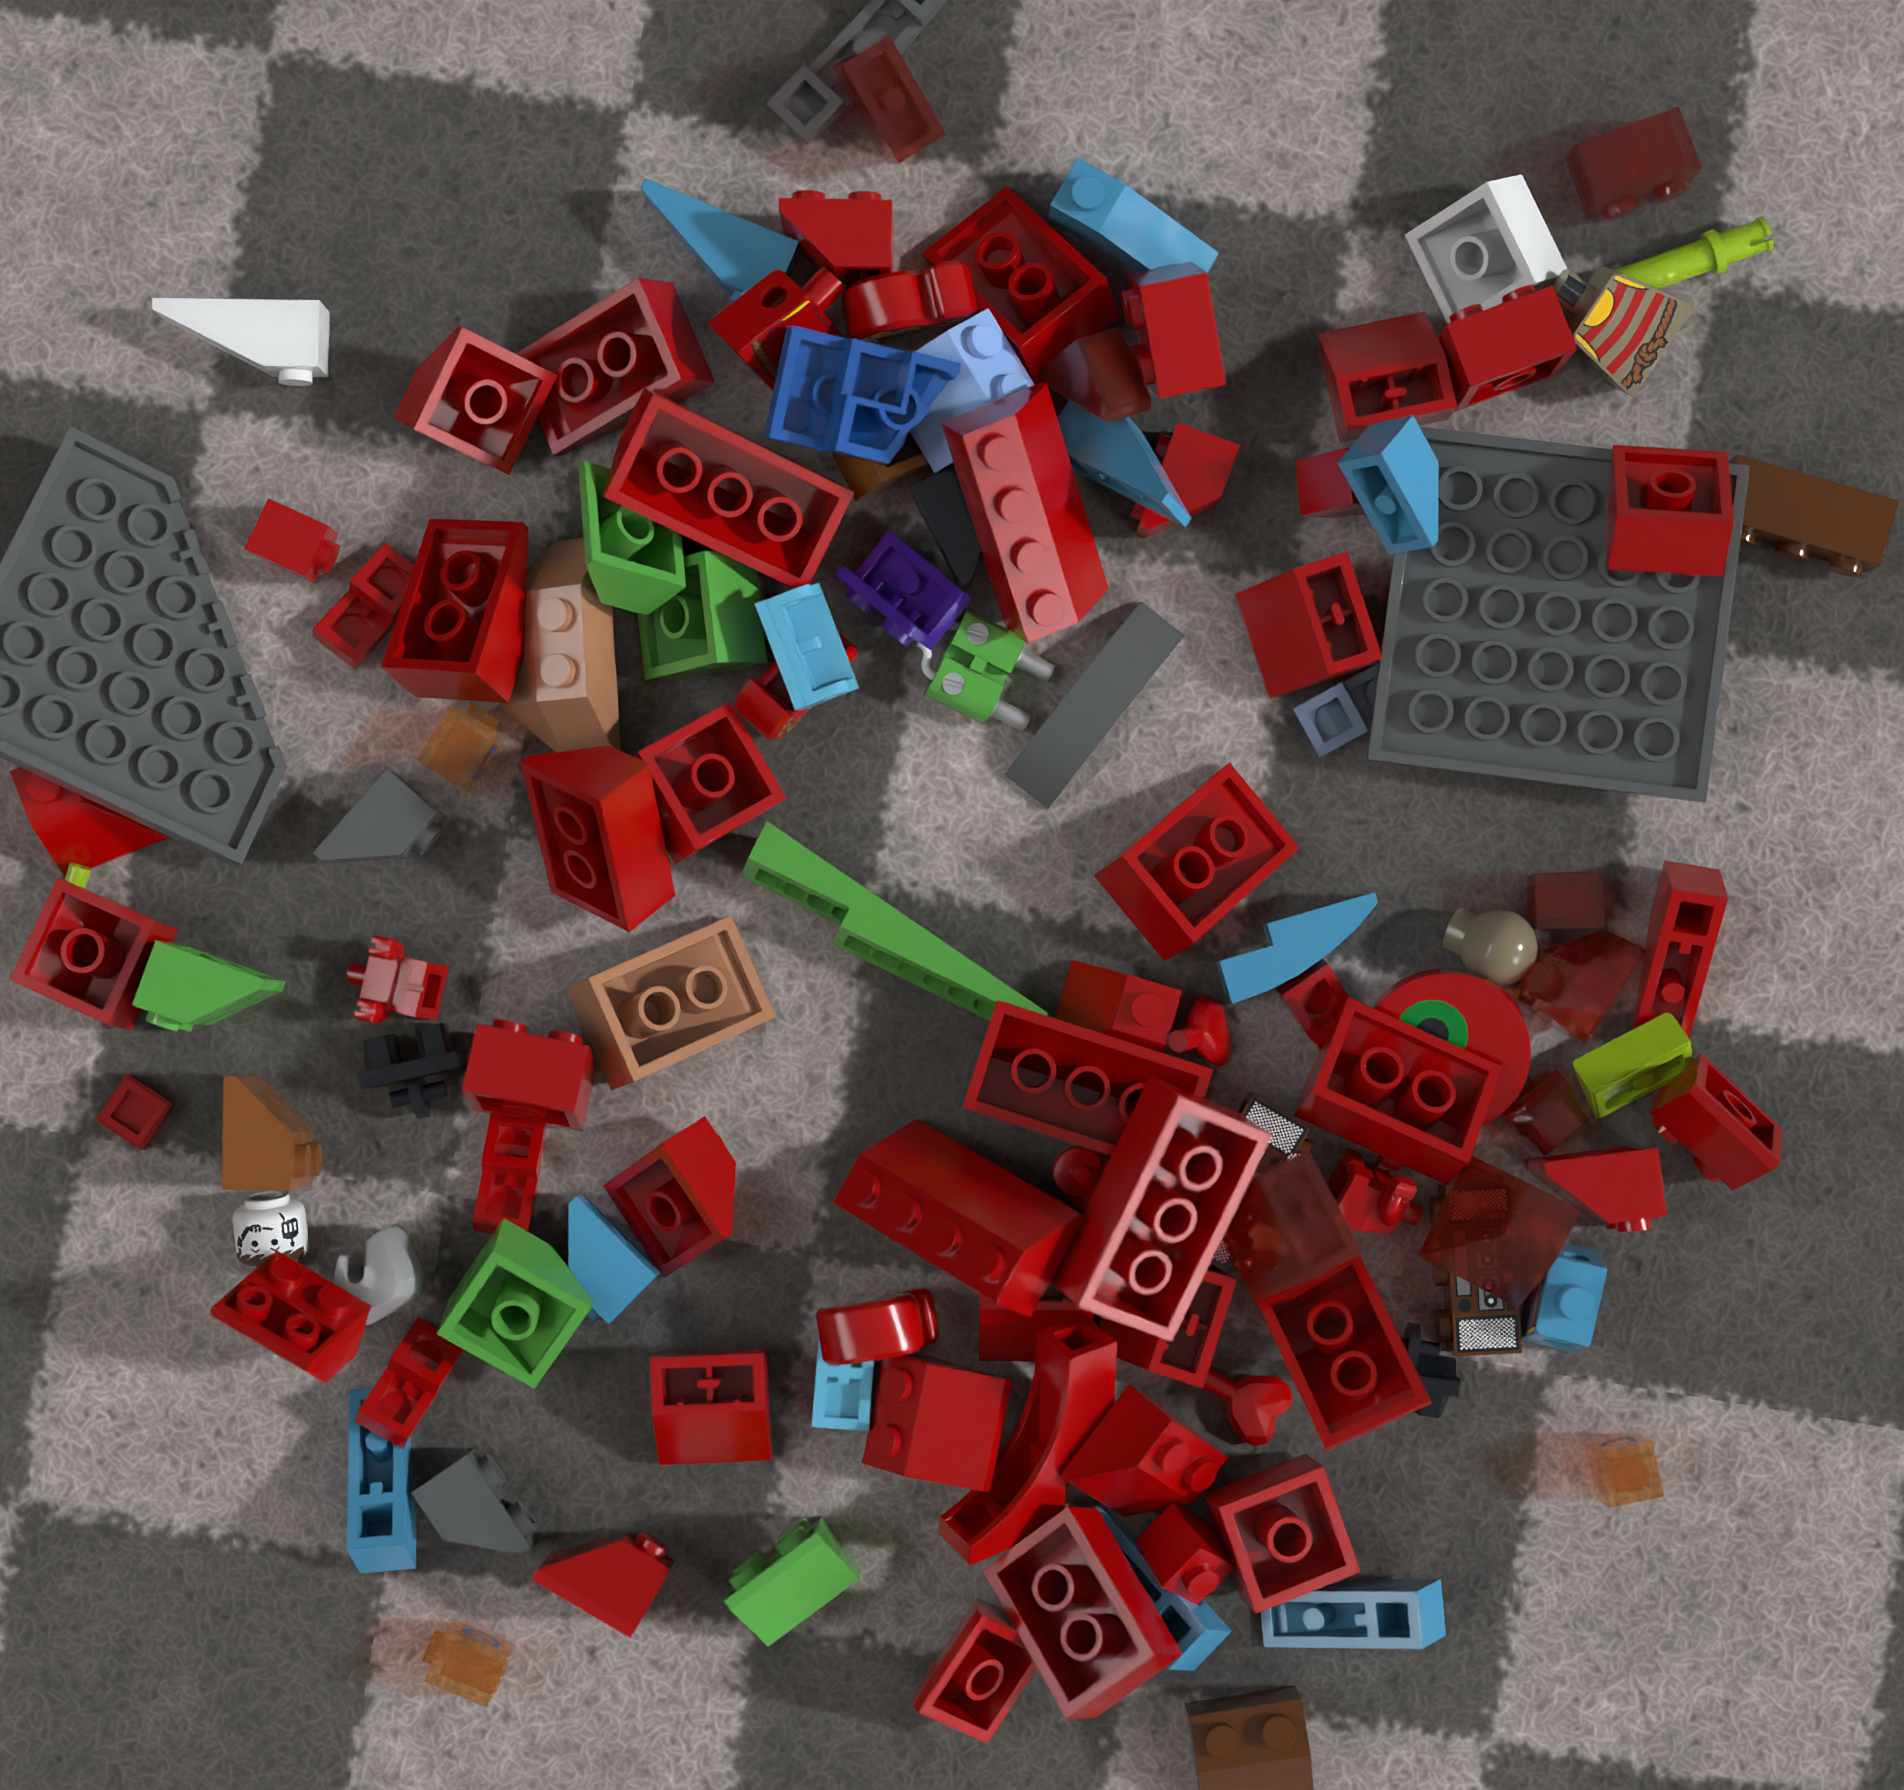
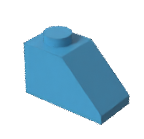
[1338,415,1439,555]
[568,1194,661,1324]

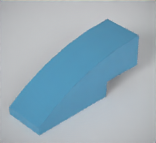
[1215,892,1378,1005]

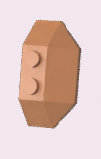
[504,538,621,752]

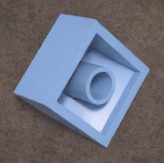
[910,308,1034,473]

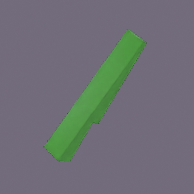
[741,821,1048,1021]

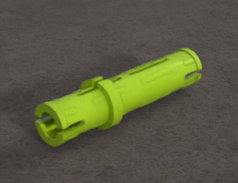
[1615,216,1774,289]

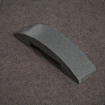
[766,0,947,144]
[1005,601,1185,809]

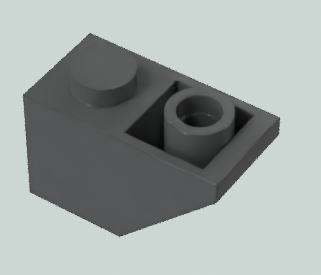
[411,1448,538,1555]

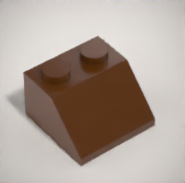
[1185,1686,1313,1790]

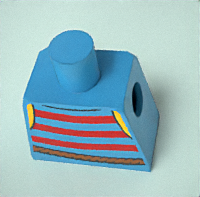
[1521,1237,1607,1353]

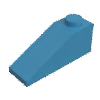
[1048,157,1219,274]
[641,178,801,303]
[1057,386,1191,527]
[346,1388,417,1573]
[1095,1505,1232,1671]
[1261,1579,1446,1649]

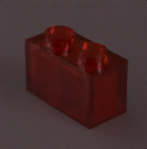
[832,35,946,164]
[1565,106,1702,221]

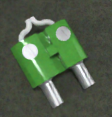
[917,608,1055,732]

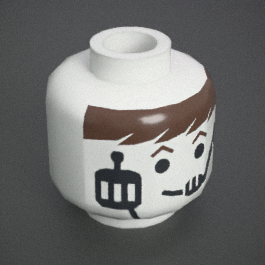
[233,1191,309,1268]

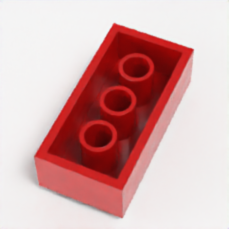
[1051,1076,1272,1342]

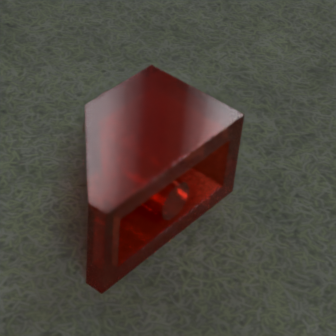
[1512,929,1647,1045]

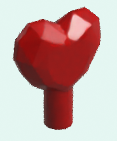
[1168,996,1234,1067]
[1202,1367,1293,1446]

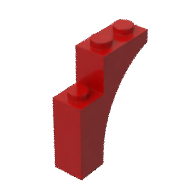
[939,1314,1117,1565]

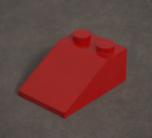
[922,186,1120,385]
[515,278,715,455]
[381,518,528,703]
[1094,762,1300,962]
[1254,1249,1431,1451]

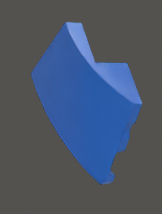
[763,325,961,463]

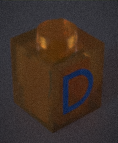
[416,703,506,794]
[1584,1433,1664,1508]
[422,1619,516,1708]

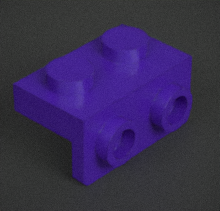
[835,530,972,650]

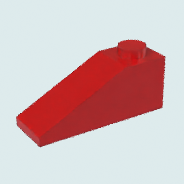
[1632,860,1728,1038]

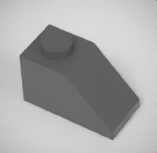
[313,768,445,863]

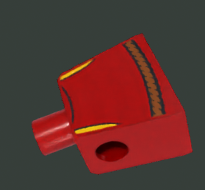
[708,265,847,391]

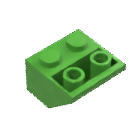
[724,1516,861,1646]

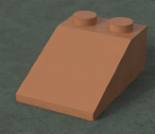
[566,916,776,1090]

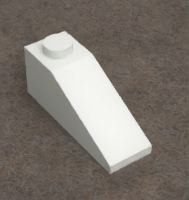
[152,298,330,386]

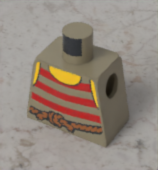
[1551,265,1694,397]

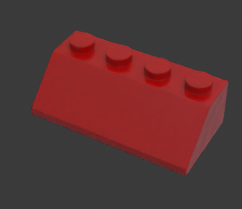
[941,382,1109,644]
[602,387,854,588]
[962,1000,1213,1156]
[833,1119,1086,1318]

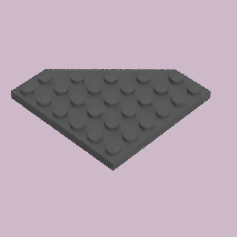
[0,426,287,869]

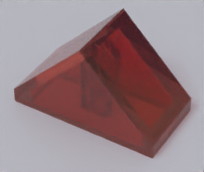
[1038,327,1152,423]

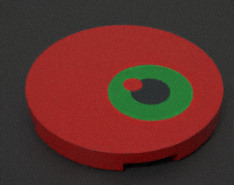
[1372,968,1531,1126]

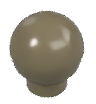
[1443,908,1538,986]

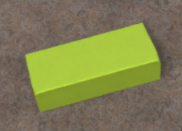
[1573,1013,1693,1119]

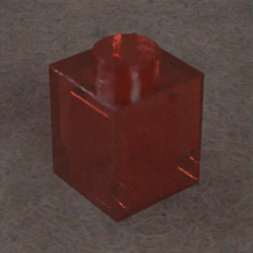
[1526,872,1613,931]

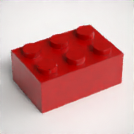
[982,1506,1183,1719]

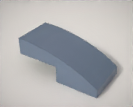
[1293,663,1379,758]

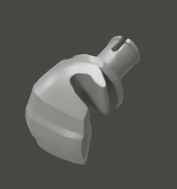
[324,1226,427,1325]

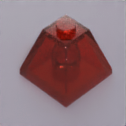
[1416,1156,1581,1308]

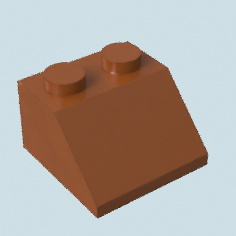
[222,1074,322,1191]

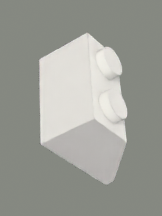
[1405,174,1567,324]

